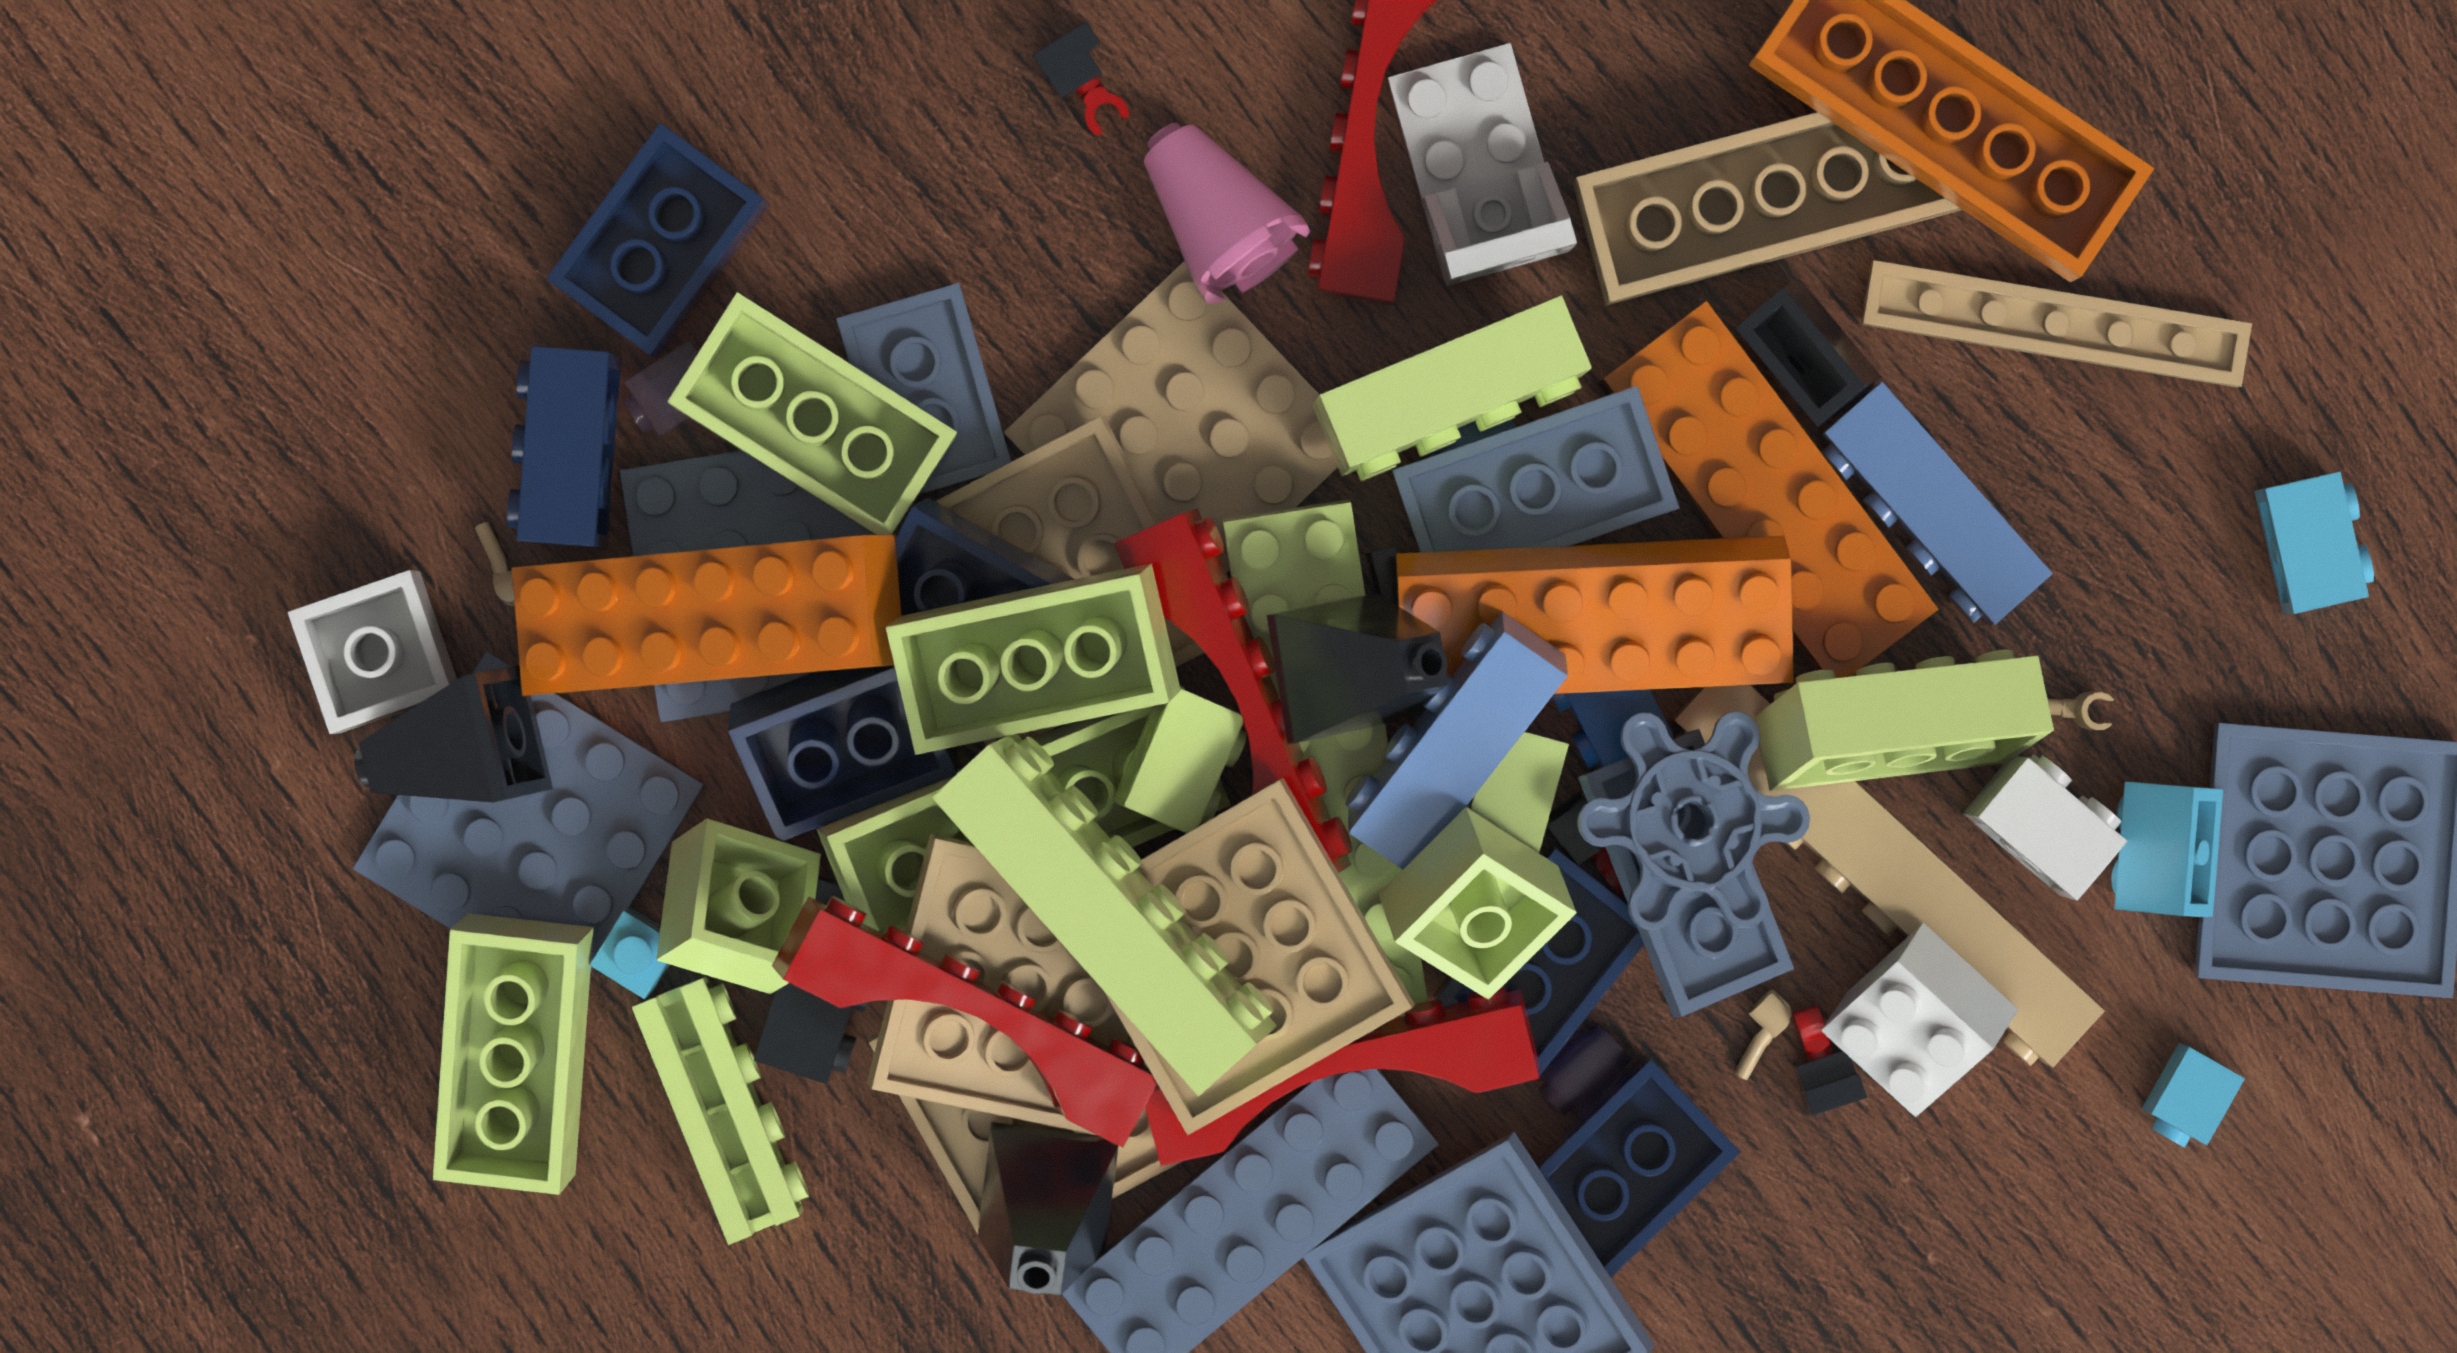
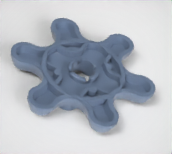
[1577,711,1810,931]

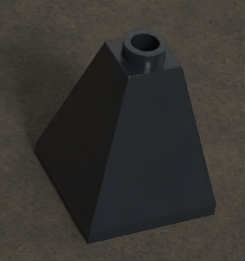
[1267,593,1448,744]
[354,665,553,803]
[978,1122,1119,1295]

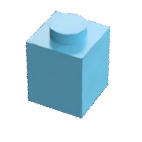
[590,907,670,999]
[2142,1043,2245,1148]

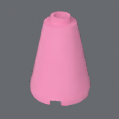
[1144,122,1310,304]

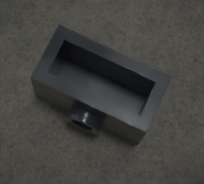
[1736,279,1882,427]

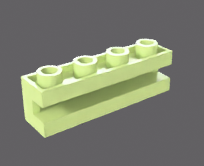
[632,975,809,1245]

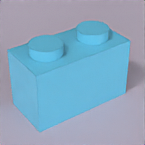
[2254,472,2374,614]
[2111,782,2223,917]

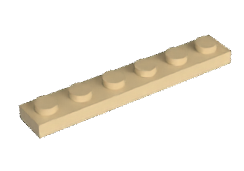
[1860,260,2252,388]

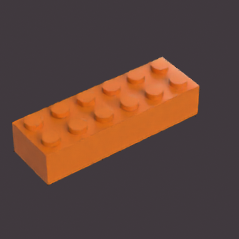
[1749,0,2155,282]
[1599,301,1939,678]
[512,534,901,696]
[1396,536,1794,694]

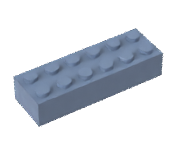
[1062,1069,1439,1353]

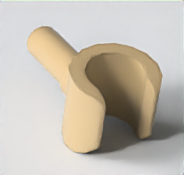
[475,522,515,607]
[2048,691,2114,730]
[1734,989,1791,1080]

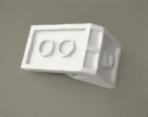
[1387,43,1577,286]

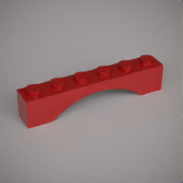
[1307,0,1438,306]
[1114,508,1353,873]
[772,896,1158,1148]
[1145,986,1539,1166]

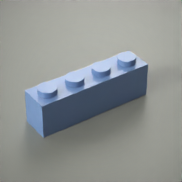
[1818,382,2053,625]
[1345,611,1568,870]

